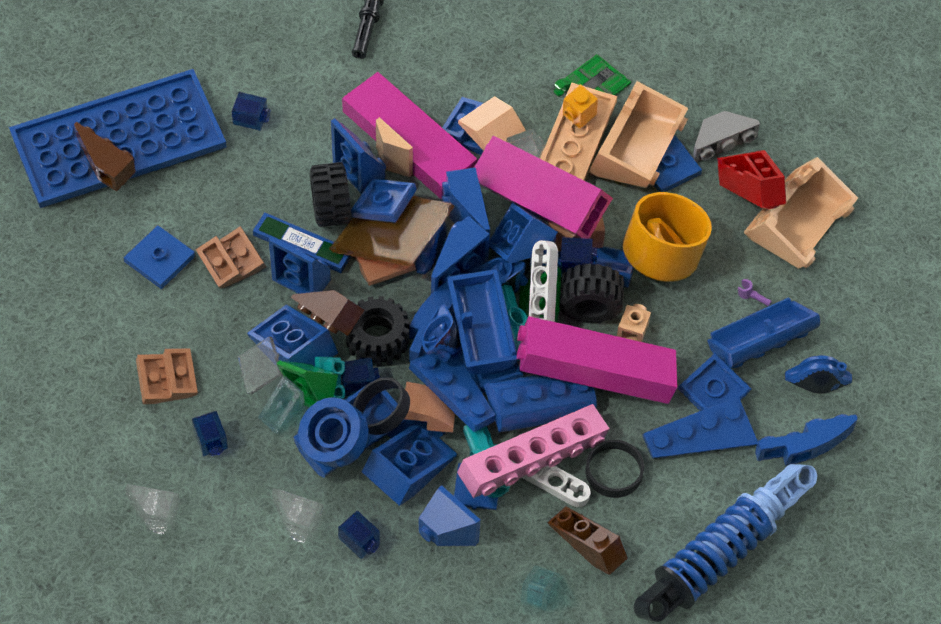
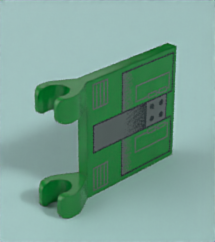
[553,54,631,97]

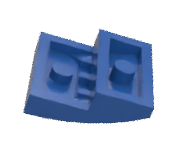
[442,97,484,155]

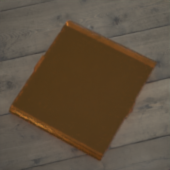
[329,196,455,266]

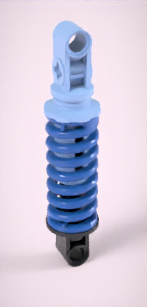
[634,464,817,622]

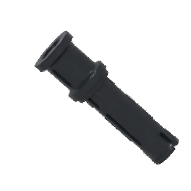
[351,0,384,59]

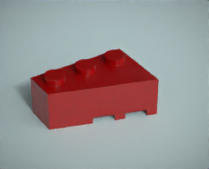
[717,150,787,209]

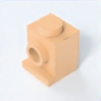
[617,304,651,342]

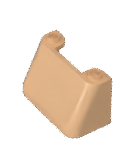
[588,81,688,188]
[744,157,858,269]

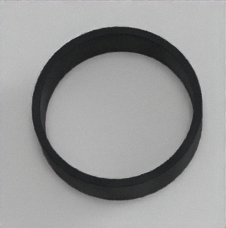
[353,378,410,435]
[585,440,644,498]

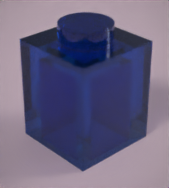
[232,92,271,131]
[561,237,598,269]
[342,358,380,396]
[192,411,228,456]
[338,510,380,559]

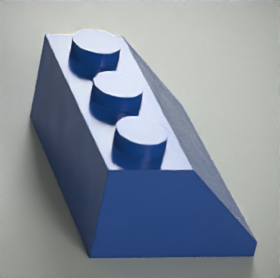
[489,202,558,263]

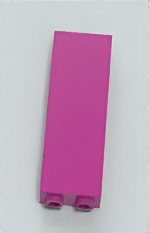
[342,72,477,200]
[473,136,613,242]
[517,316,677,404]

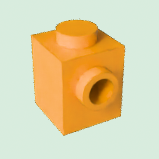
[563,84,598,129]

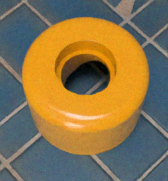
[623,192,712,282]

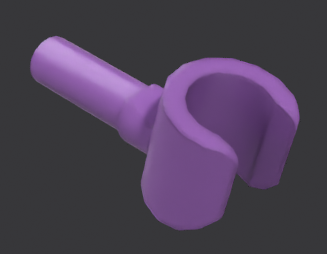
[738,279,771,306]

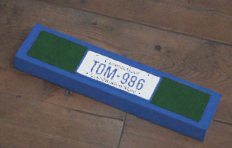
[253,212,353,273]

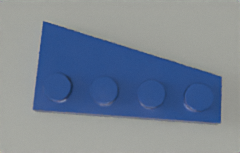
[409,353,496,432]
[642,396,758,459]

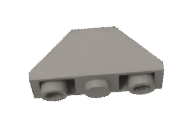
[693,111,760,162]

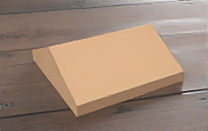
[458,96,526,151]
[376,117,413,177]

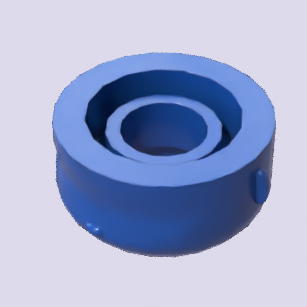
[298,397,369,468]

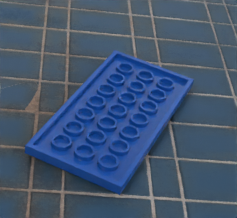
[9,69,227,208]

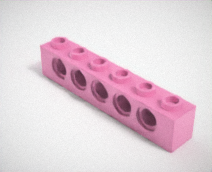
[457,404,610,498]

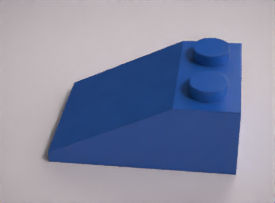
[331,118,386,194]
[442,167,490,256]
[431,216,490,294]
[269,236,331,294]
[247,305,338,366]
[361,421,457,506]

